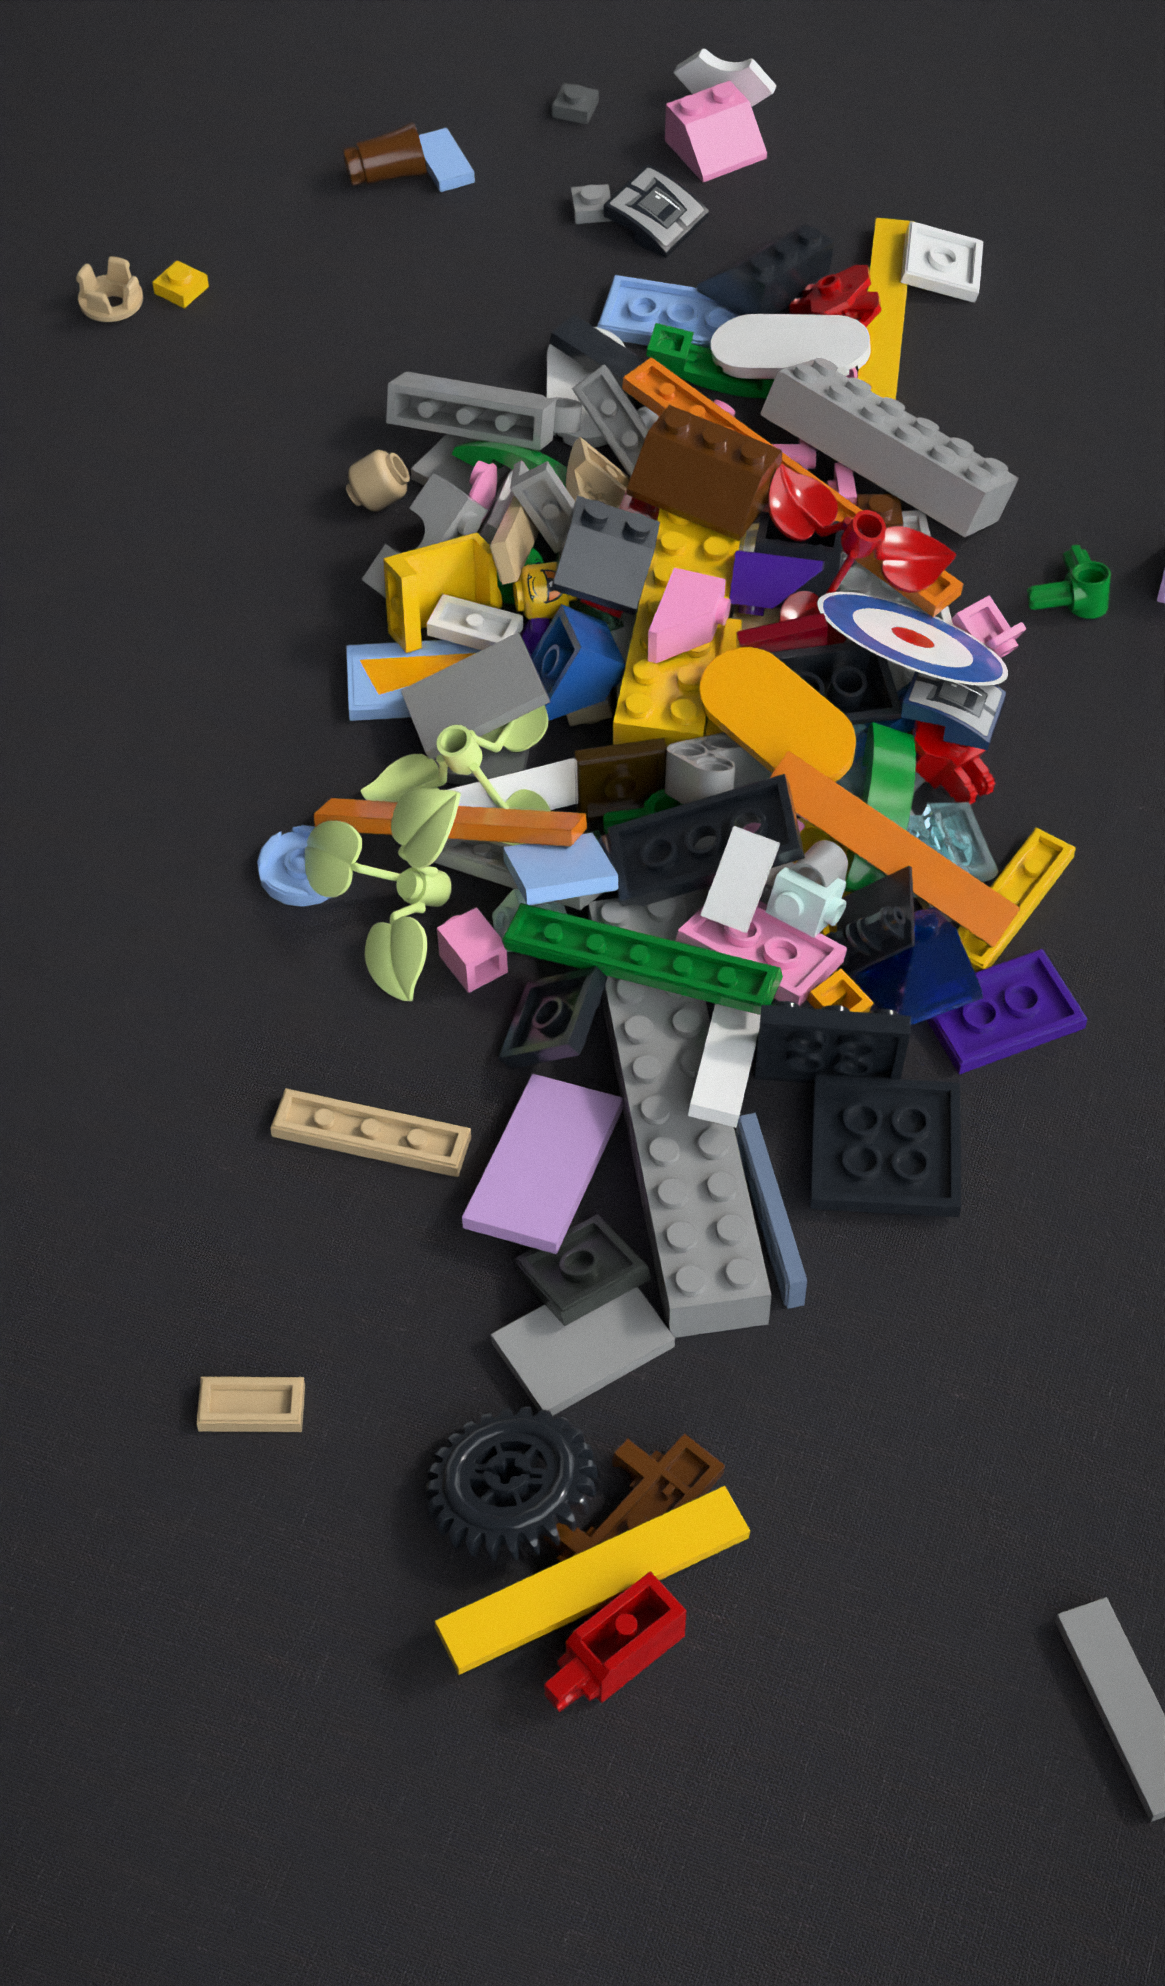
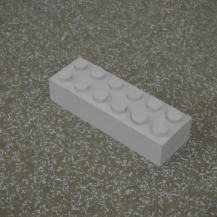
[760,358,1019,537]

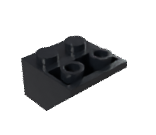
[754,511,844,608]

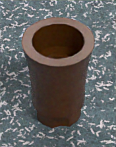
[342,122,427,186]

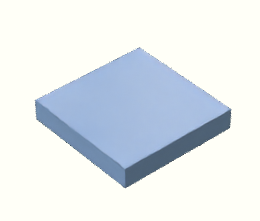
[503,833,618,905]

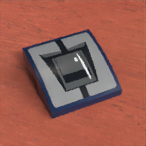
[901,671,1006,750]

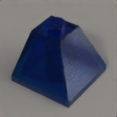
[855,907,983,1025]

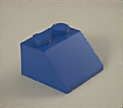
[531,604,626,721]

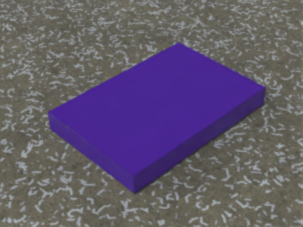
[916,949,1087,1075]

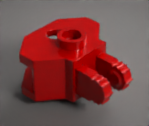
[789,265,882,327]
[907,720,996,807]

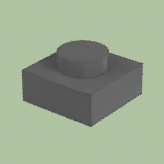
[552,83,599,124]

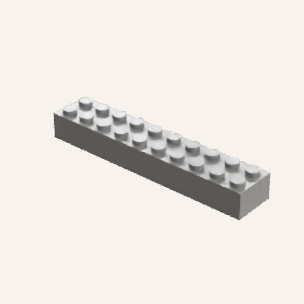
[588,895,771,1338]

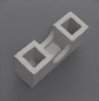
[362,473,488,598]

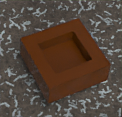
[856,494,904,528]

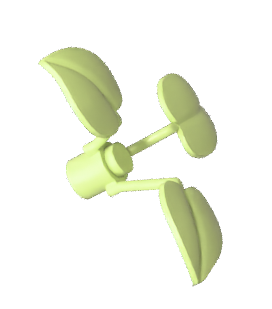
[361,705,551,846]
[305,788,461,1001]

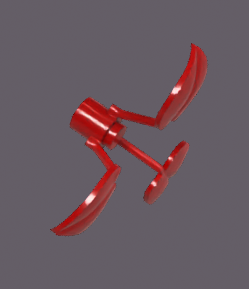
[768,464,956,645]

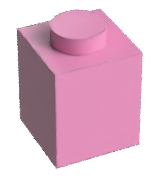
[437,907,508,993]

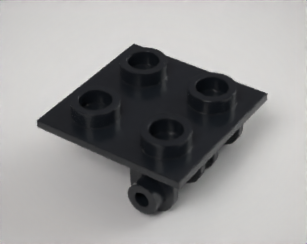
[825,866,915,976]

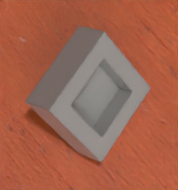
[571,184,612,224]

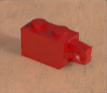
[544,1571,687,1712]

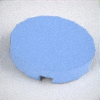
[257,825,331,907]

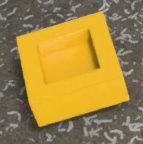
[153,260,209,308]

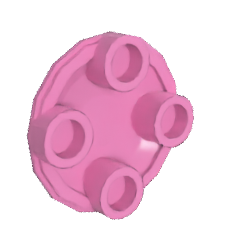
[468,460,497,525]

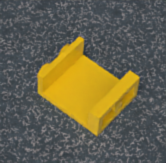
[383,533,502,653]

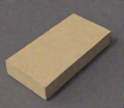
[197,1377,305,1432]

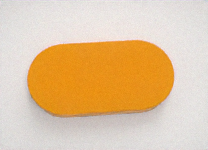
[699,647,856,782]

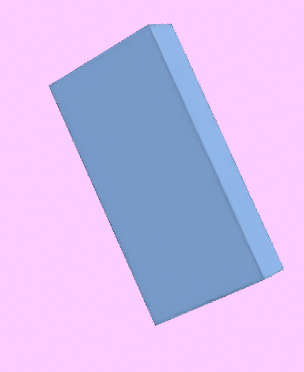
[419,128,475,192]

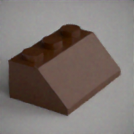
[626,405,782,541]

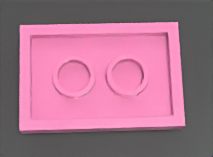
[676,901,847,1006]

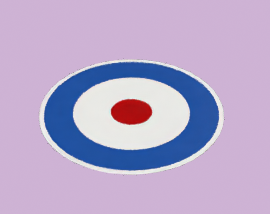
[817,592,1008,686]

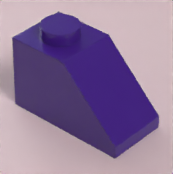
[730,550,825,616]

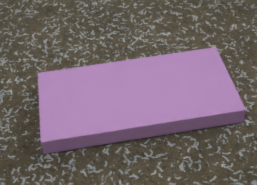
[462,1074,623,1254]

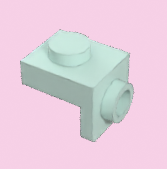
[765,867,846,938]

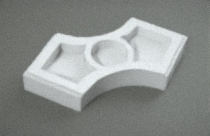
[674,49,776,107]

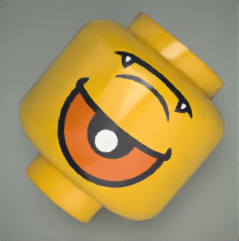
[513,562,577,620]

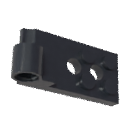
[598,774,805,907]

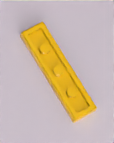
[942,827,1076,973]

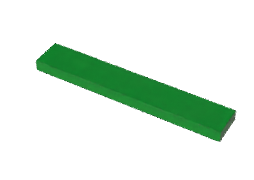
[502,903,783,1015]

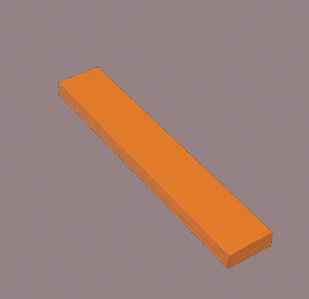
[770,751,1021,947]
[314,798,587,846]

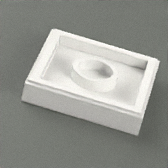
[901,221,983,303]

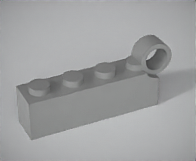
[386,372,582,450]

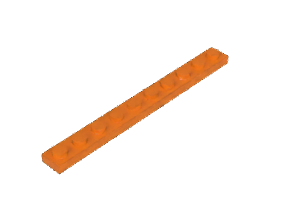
[622,357,963,617]

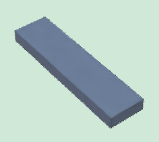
[736,1113,807,1309]

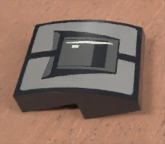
[604,164,709,258]

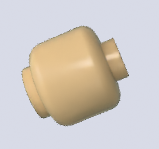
[346,450,410,512]

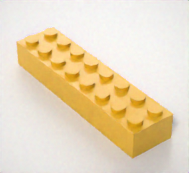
[613,509,747,747]

